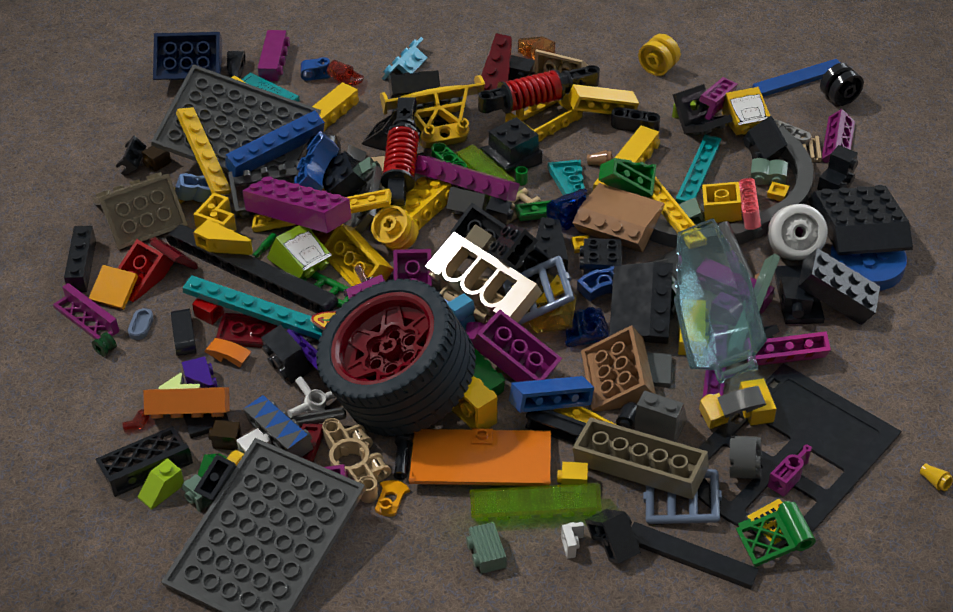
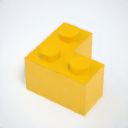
[193,193,237,232]

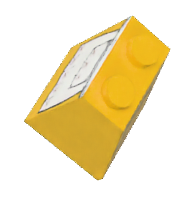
[722,87,770,135]

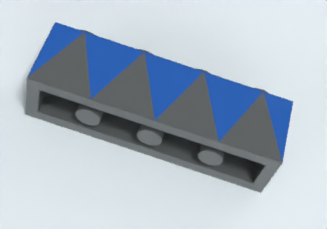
[243,395,314,457]

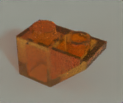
[518,36,555,60]

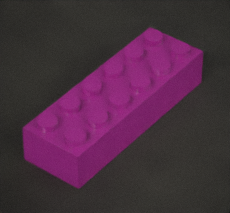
[243,177,352,233]

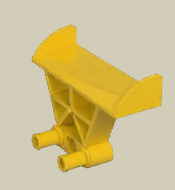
[380,75,485,148]

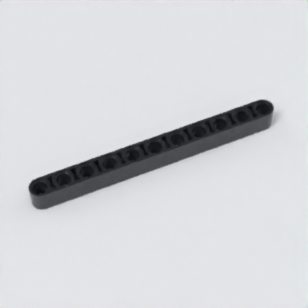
[166,224,338,314]

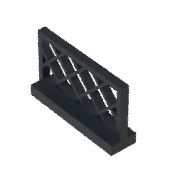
[95,426,193,497]

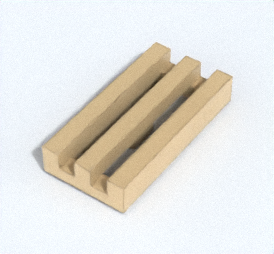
[801,136,822,162]

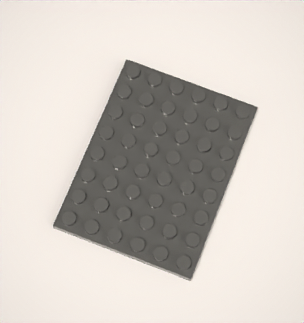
[151,64,321,182]
[161,438,366,612]

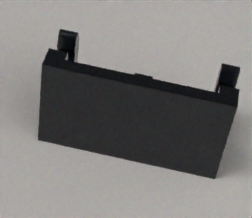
[116,135,147,176]

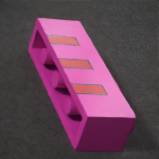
[745,331,831,367]

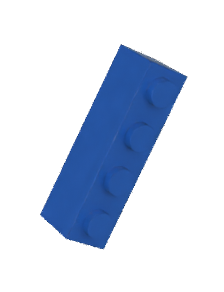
[509,376,595,413]

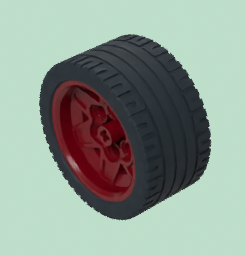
[316,279,476,436]

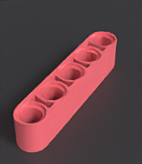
[739,178,761,230]

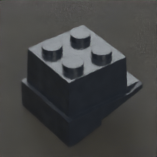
[480,117,542,171]

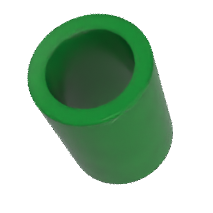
[515,166,528,186]

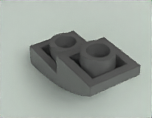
[717,386,766,418]

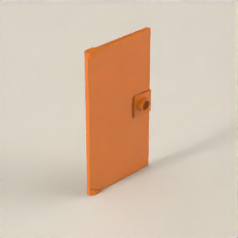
[409,428,551,486]

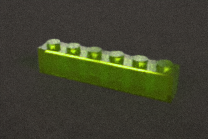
[469,483,602,522]

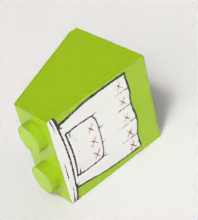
[267,225,332,279]

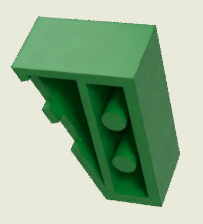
[598,158,657,198]

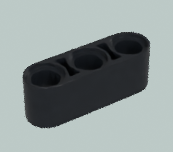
[611,107,660,132]
[171,308,197,356]

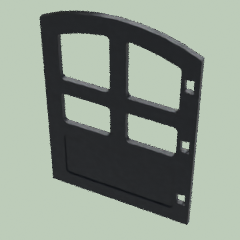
[698,363,902,546]

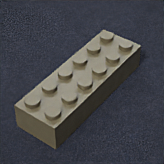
[573,417,709,499]

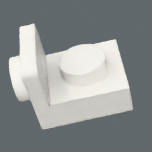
[561,522,584,559]

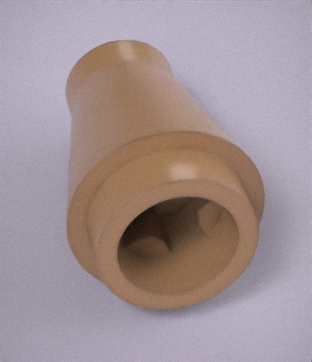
[587,150,613,166]

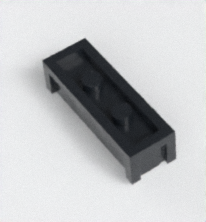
[525,410,586,445]

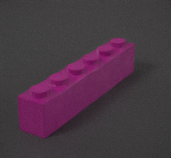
[415,155,520,201]

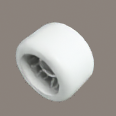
[767,204,828,260]

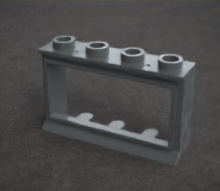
[228,161,299,219]

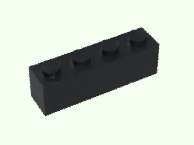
[64,226,96,293]

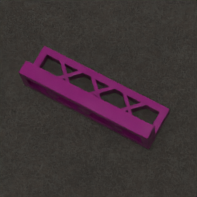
[699,77,738,120]
[821,109,855,163]
[53,283,120,339]

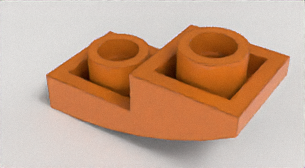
[205,338,251,368]

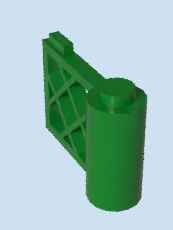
[736,501,816,567]

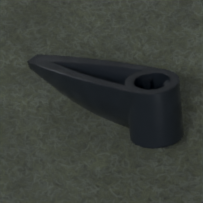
[227,51,246,79]

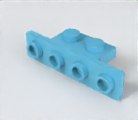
[382,37,428,81]

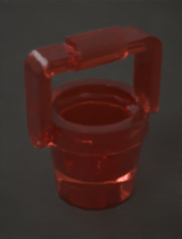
[327,60,364,86]

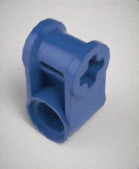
[301,57,332,81]

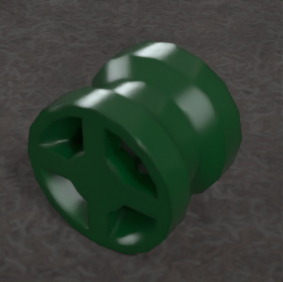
[92,332,117,357]

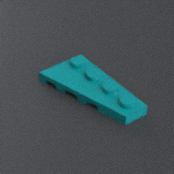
[547,160,586,205]

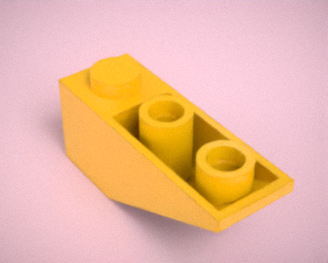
[193,219,253,255]

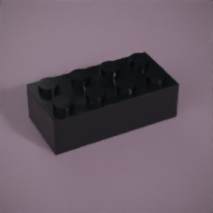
[798,248,880,325]

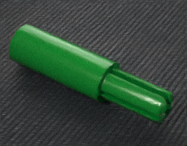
[252,233,277,258]

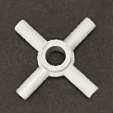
[287,377,335,418]

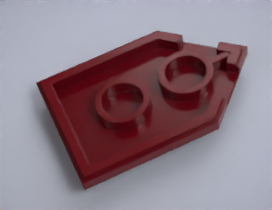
[149,237,198,270]

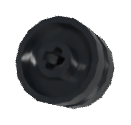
[820,63,864,106]

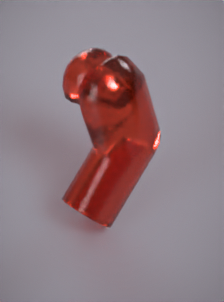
[122,409,150,432]

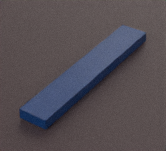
[752,59,840,97]

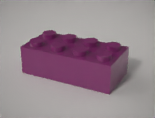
[472,309,562,382]

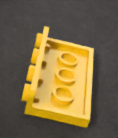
[399,177,452,230]

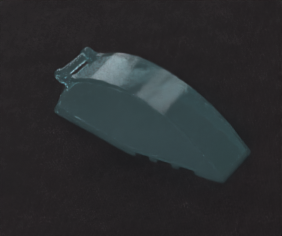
[674,218,767,384]

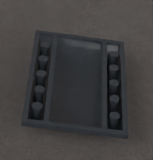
[808,185,913,255]

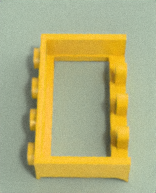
[505,94,583,142]

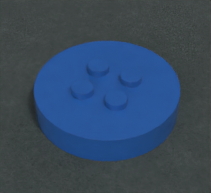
[830,245,907,291]

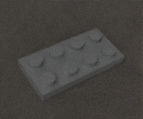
[351,166,382,234]

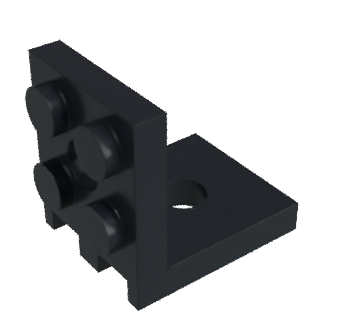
[672,84,732,135]

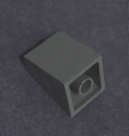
[634,390,687,442]

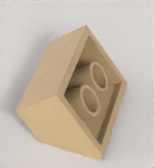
[535,49,588,75]

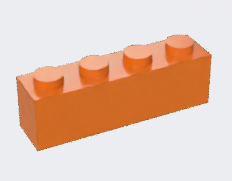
[143,387,230,418]

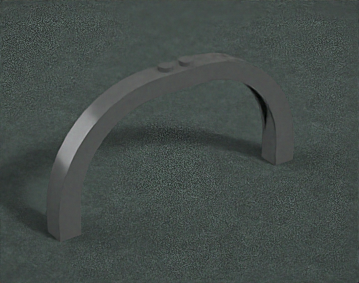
[649,126,814,251]

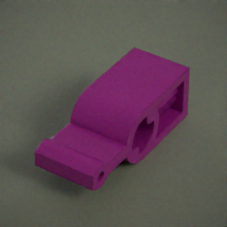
[768,444,812,497]

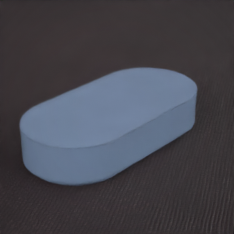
[128,308,154,340]

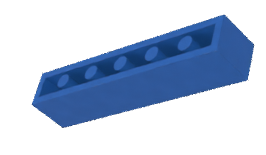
[225,110,325,177]

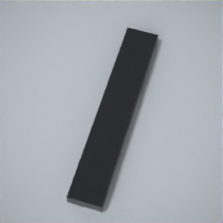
[631,522,759,590]

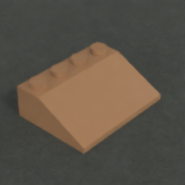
[572,183,665,252]
[581,325,656,411]

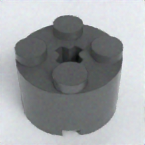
[729,436,762,479]

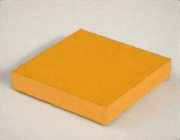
[89,265,138,310]

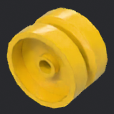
[638,34,681,76]
[371,205,419,251]

